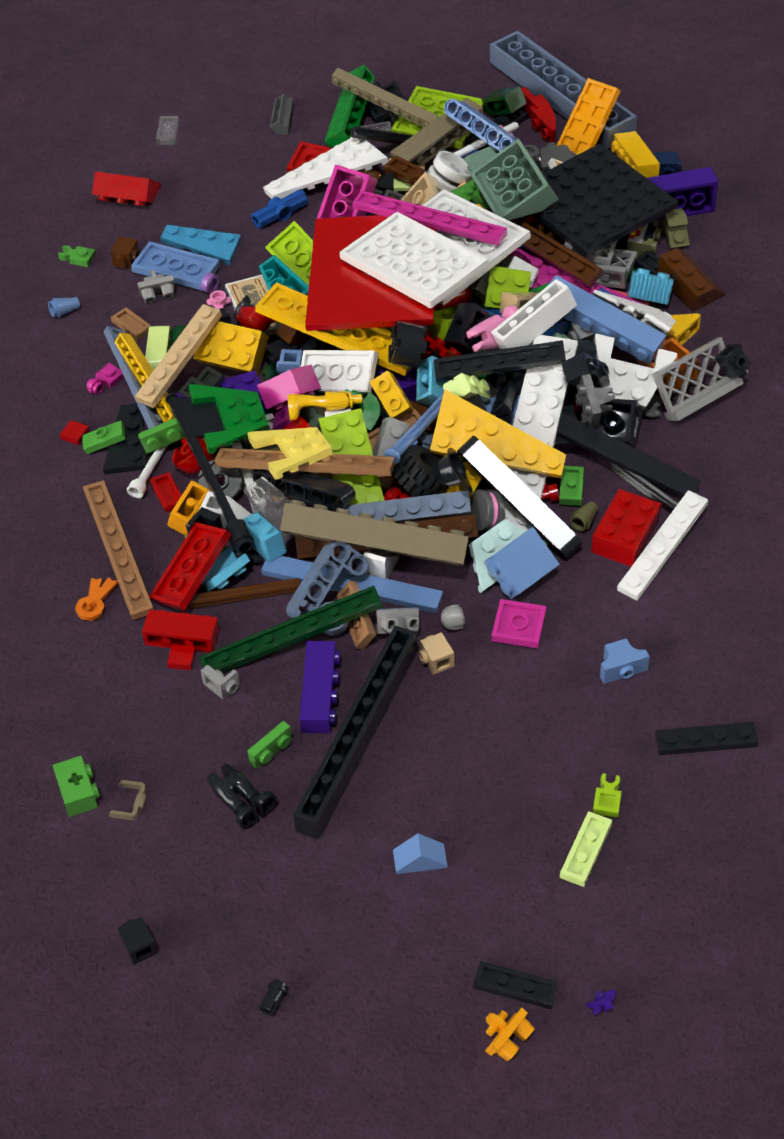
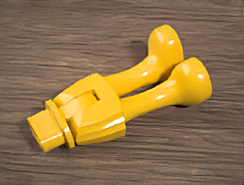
[287,391,362,421]

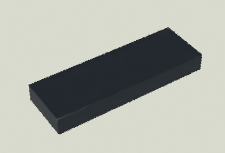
[473,961,559,1010]

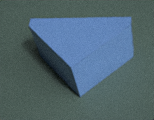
[393,833,447,874]

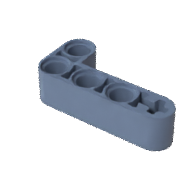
[286,542,368,619]

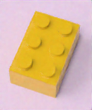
[193,321,269,376]

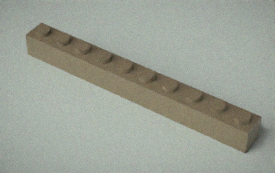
[332,68,438,128]

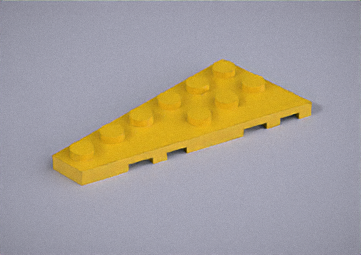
[430,389,566,478]

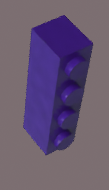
[300,641,341,733]

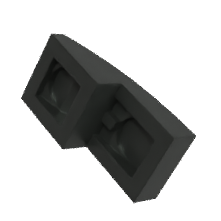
[179,366,225,398]

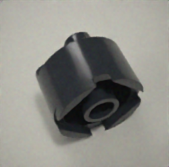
[388,321,427,369]

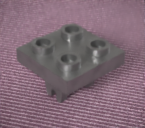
[575,374,615,429]

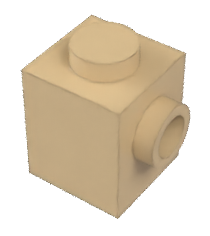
[418,632,454,675]

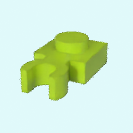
[593,773,622,818]

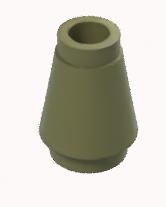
[570,502,598,532]

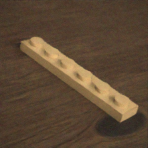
[134,304,222,408]

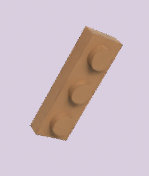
[337,581,376,649]

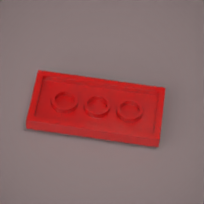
[149,522,231,611]

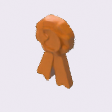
[75,578,118,621]

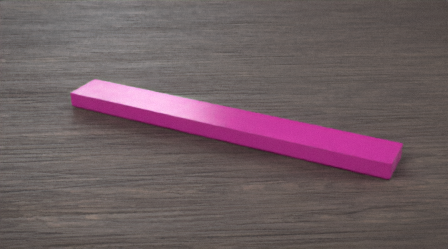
[352,190,507,246]

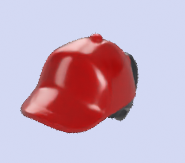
[234,295,278,332]

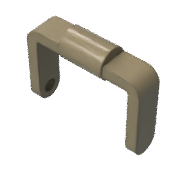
[109,780,147,821]

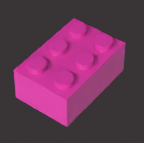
[317,164,378,219]

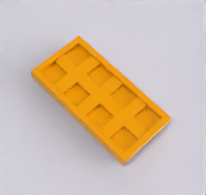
[557,78,621,154]

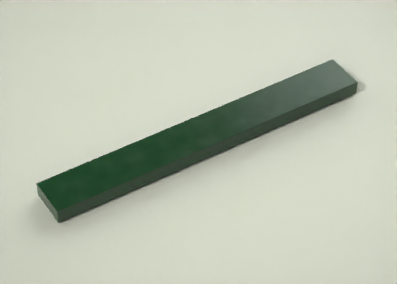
[199,585,383,673]

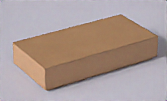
[111,307,151,341]

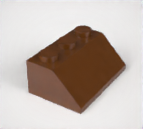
[656,248,725,312]

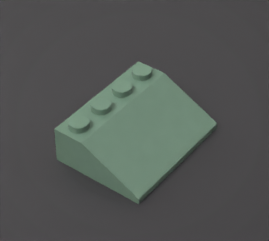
[470,138,558,221]

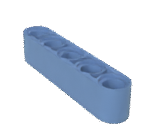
[444,99,518,152]

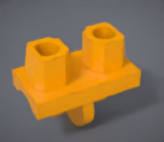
[485,1008,535,1061]

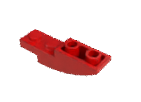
[521,87,556,143]

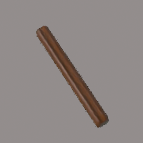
[188,578,301,609]

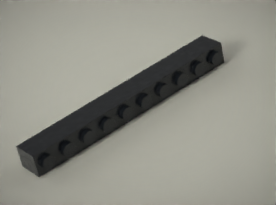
[293,625,418,839]

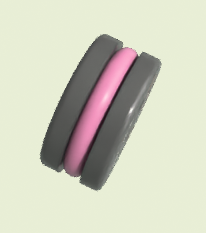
[470,489,505,531]

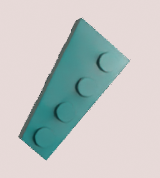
[259,255,309,296]

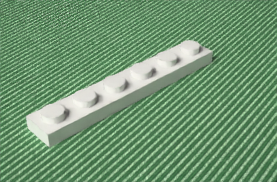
[617,490,708,601]

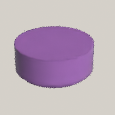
[201,272,219,294]

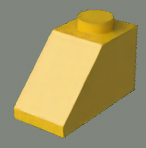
[664,313,701,345]

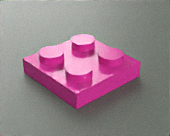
[491,599,546,649]

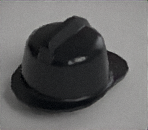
[437,448,473,493]

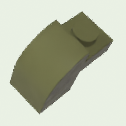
[659,208,690,249]

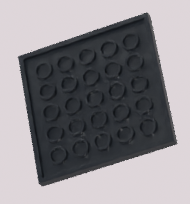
[531,144,678,257]

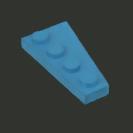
[161,225,241,266]

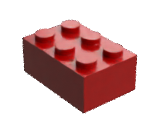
[591,489,661,567]

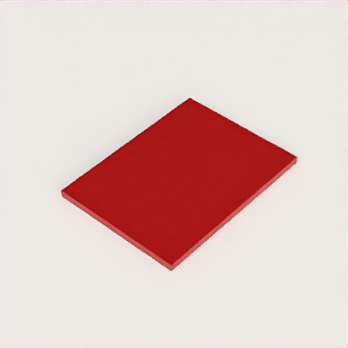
[305,215,436,331]

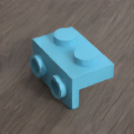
[202,548,250,592]

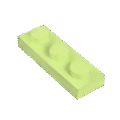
[560,811,612,887]

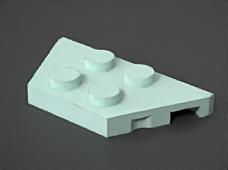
[469,519,548,593]

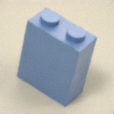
[484,527,559,599]

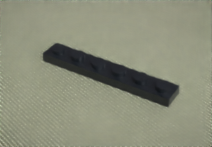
[434,340,566,382]

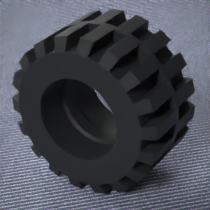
[393,445,449,497]

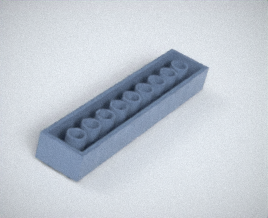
[490,31,637,149]

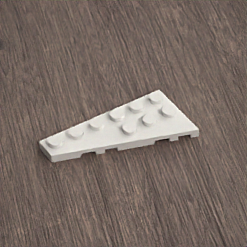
[263,137,388,199]

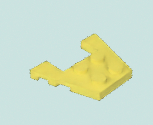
[248,427,332,480]

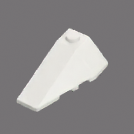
[592,290,676,336]

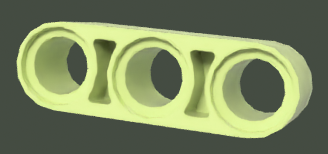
[145,326,171,371]

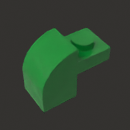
[345,389,380,433]

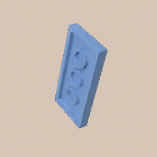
[131,241,220,291]

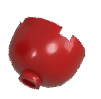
[172,437,215,474]

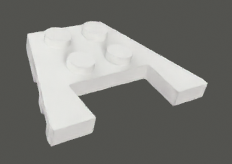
[594,334,677,410]

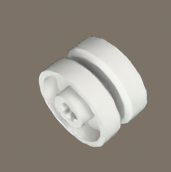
[427,151,472,192]

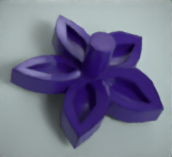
[585,990,616,1016]

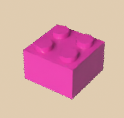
[257,364,321,410]

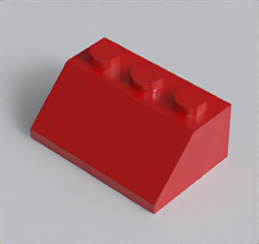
[92,172,161,206]

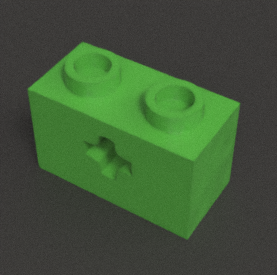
[53,756,100,817]

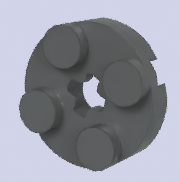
[198,460,244,499]

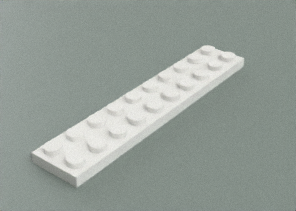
[503,335,578,531]

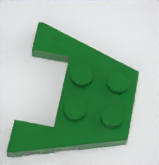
[189,384,268,454]

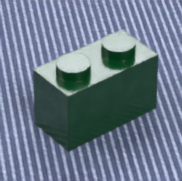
[482,86,526,116]

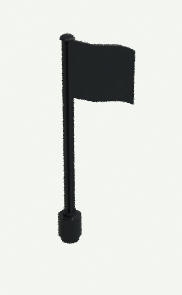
[165,393,254,553]

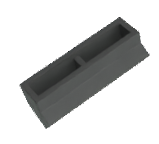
[270,94,294,135]

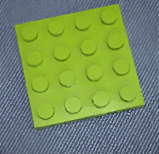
[391,86,484,149]

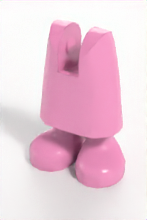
[466,305,518,352]

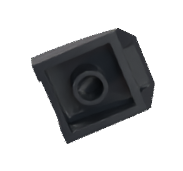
[597,399,642,447]

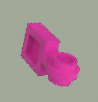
[86,363,125,395]

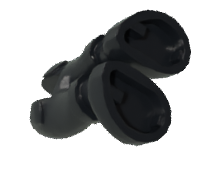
[207,763,277,829]

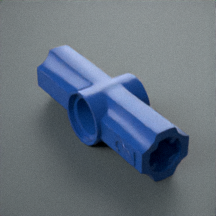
[251,189,308,229]

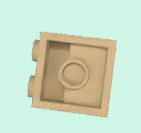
[401,172,441,205]

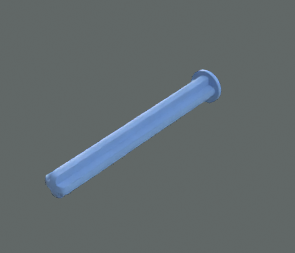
[384,394,443,464]

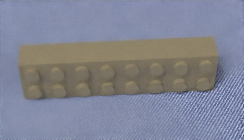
[280,500,468,566]

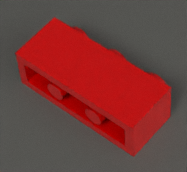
[142,610,219,653]

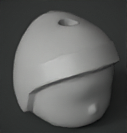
[441,604,465,630]

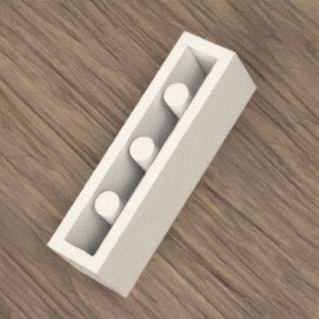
[491,279,577,349]

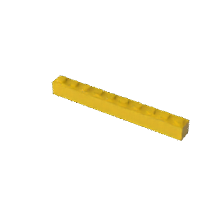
[114,332,176,422]

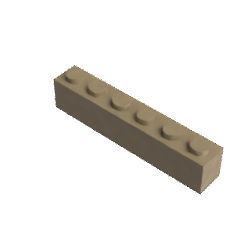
[390,98,483,167]

